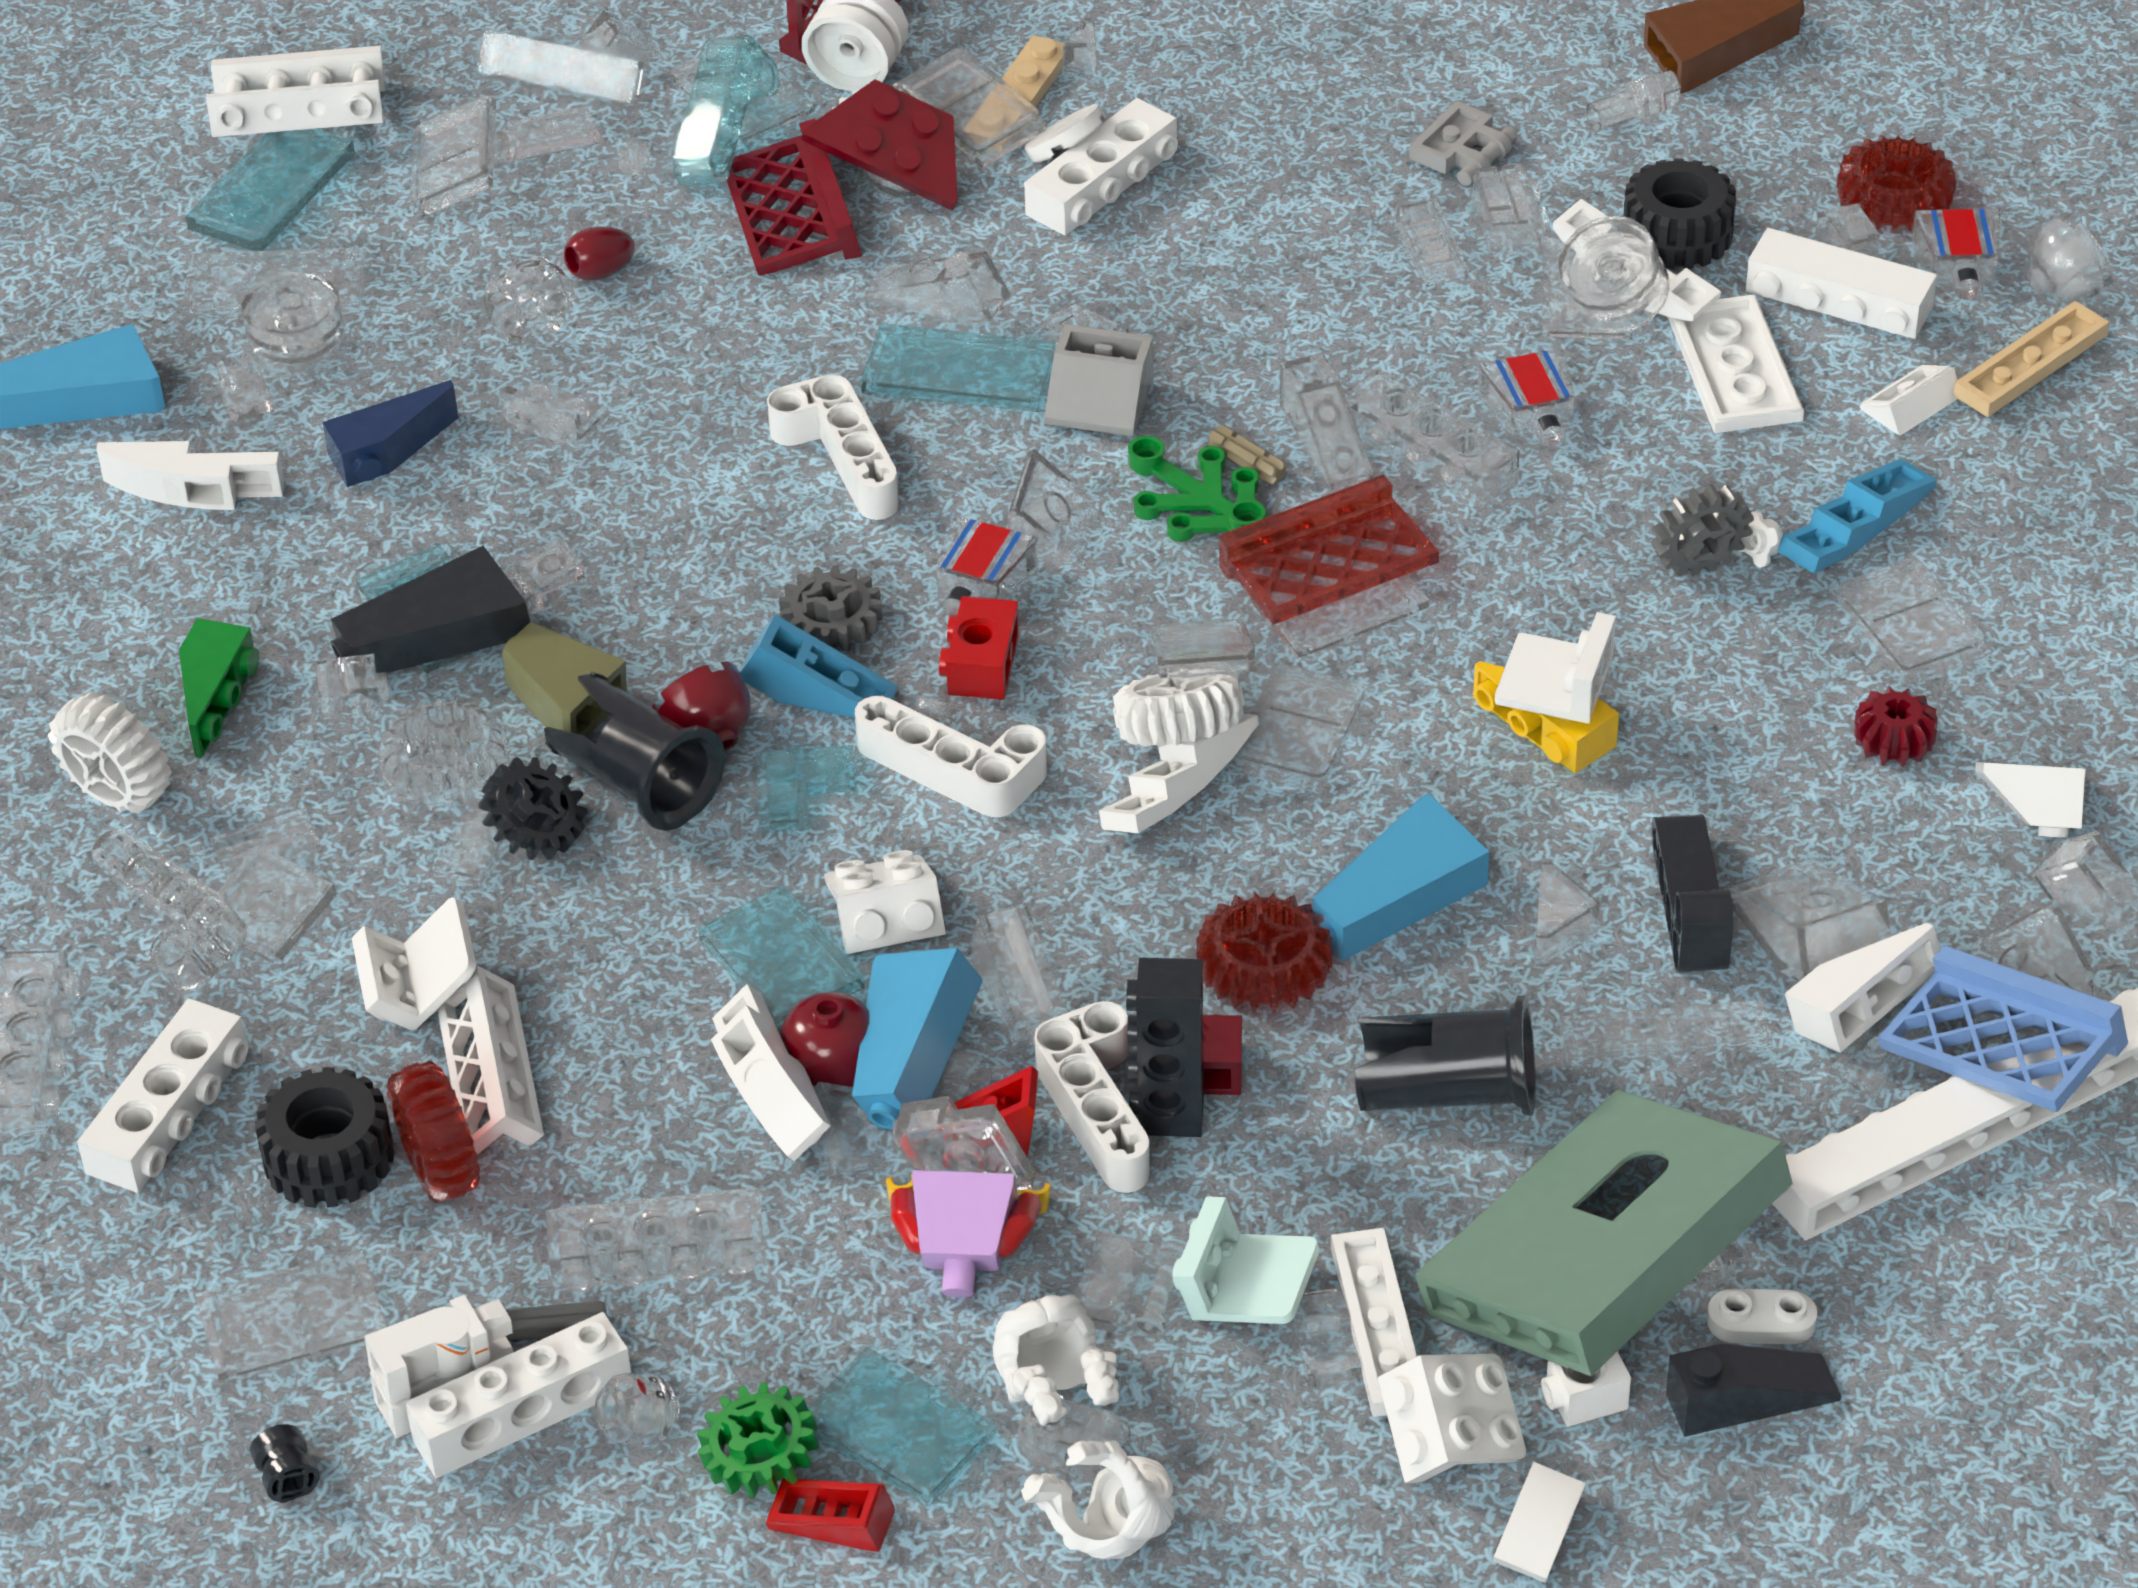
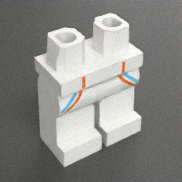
[364,1294,514,1438]

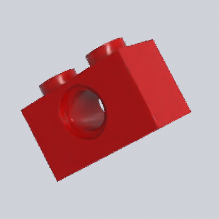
[939,596,1020,700]

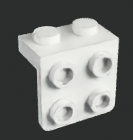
[824,850,946,954]
[352,897,476,1030]
[1378,1354,1526,1483]

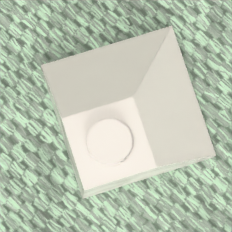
[1975,762,2085,838]

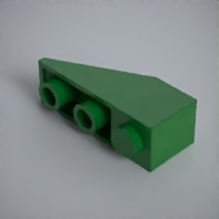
[179,618,259,758]

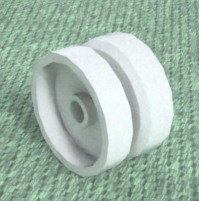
[802,0,908,91]

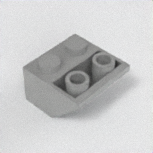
[1044,324,1154,437]

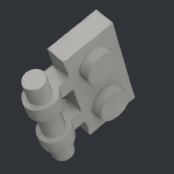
[1409,101,1518,186]

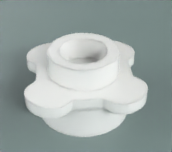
[1740,511,1783,568]

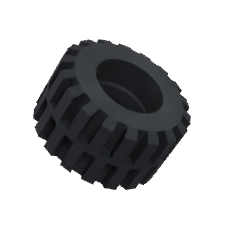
[1622,159,1736,270]
[255,1067,394,1208]

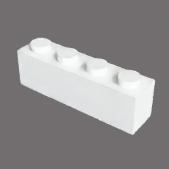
[1746,227,1937,339]

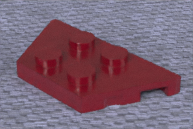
[801,79,958,210]

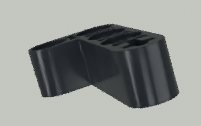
[1651,814,1733,972]

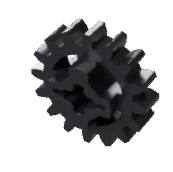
[478,757,587,860]

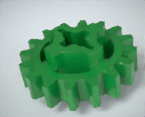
[697,1382,819,1498]

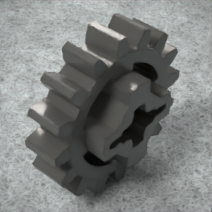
[1651,484,1754,576]
[779,565,883,651]

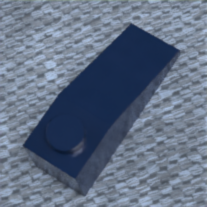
[322,380,459,487]

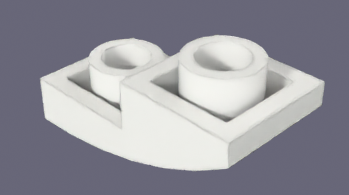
[1493,1462,1586,1583]

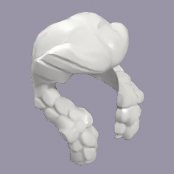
[992,1295,1120,1426]
[1021,1440,1175,1560]

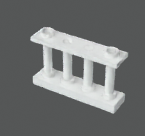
[206,46,386,137]

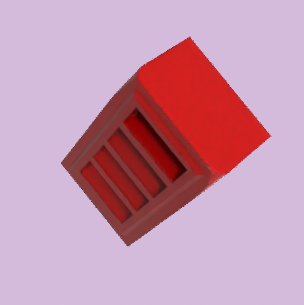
[766,1478,895,1552]

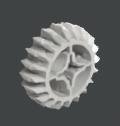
[1113,666,1245,747]
[48,691,172,814]

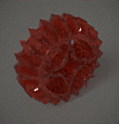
[1836,135,1957,233]
[1196,890,1333,1014]
[387,1060,480,1203]

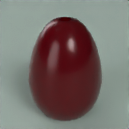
[564,226,635,280]

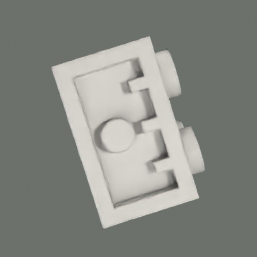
[1495,612,1616,724]

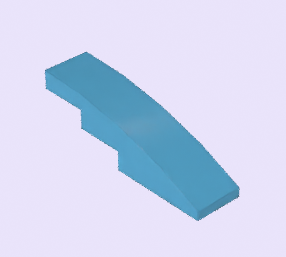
[1777,458,1937,574]

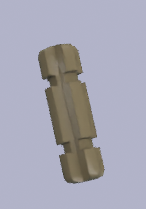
[1209,425,1287,485]

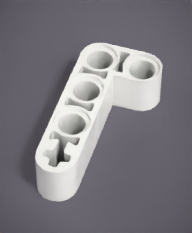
[767,375,899,520]
[855,696,1047,817]
[1034,1001,1150,1193]

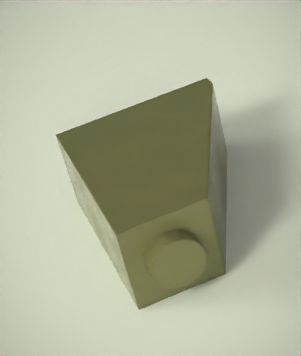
[502,622,627,736]

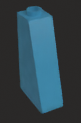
[0,324,166,429]
[1310,793,1489,961]
[852,948,983,1129]

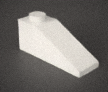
[1785,923,1940,1053]

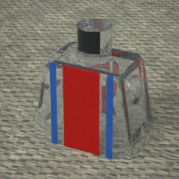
[1911,208,2000,300]
[1478,348,1575,447]
[936,515,1039,616]

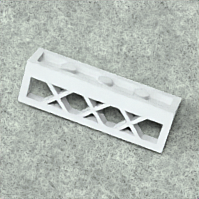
[438,965,544,1156]

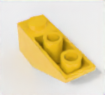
[1473,661,1619,774]

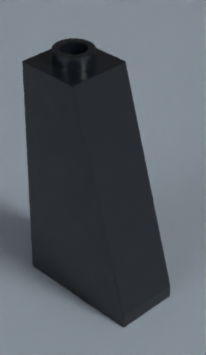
[330,545,531,680]

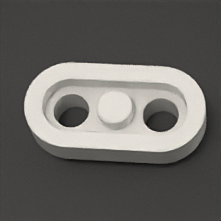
[1707,1289,1817,1344]

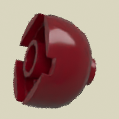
[651,661,751,751]
[780,991,869,1093]

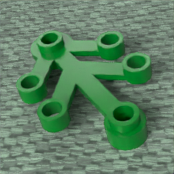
[1128,436,1270,542]

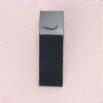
[1666,1343,1841,1437]

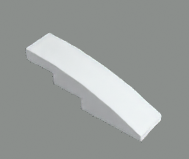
[1099,714,1259,833]

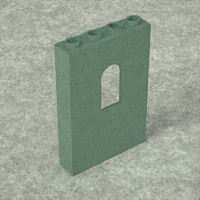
[1415,1089,1793,1376]

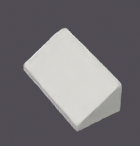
[1860,365,1958,435]

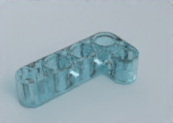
[673,35,780,186]

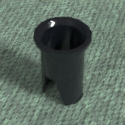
[544,671,726,831]
[1354,995,1536,1116]

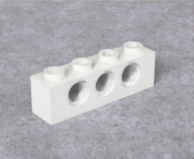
[1024,98,1178,236]
[77,998,248,1193]
[405,1312,633,1478]

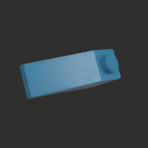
[739,614,899,718]

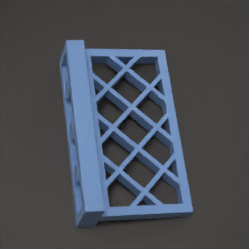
[1878,945,2128,1112]

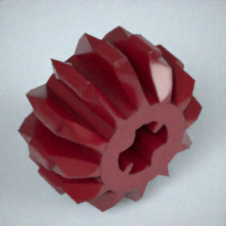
[1854,685,1938,767]

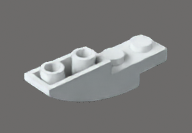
[96,441,285,510]
[711,984,830,1161]

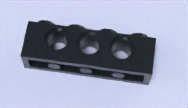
[1126,957,1204,1137]

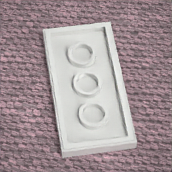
[1668,295,1804,433]

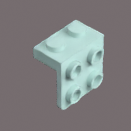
[1173,1197,1320,1324]

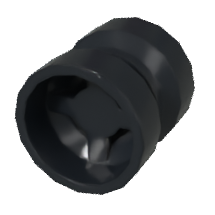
[250,1424,320,1503]

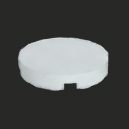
[1024,104,1106,163]

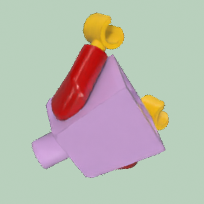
[886,1170,1050,1297]

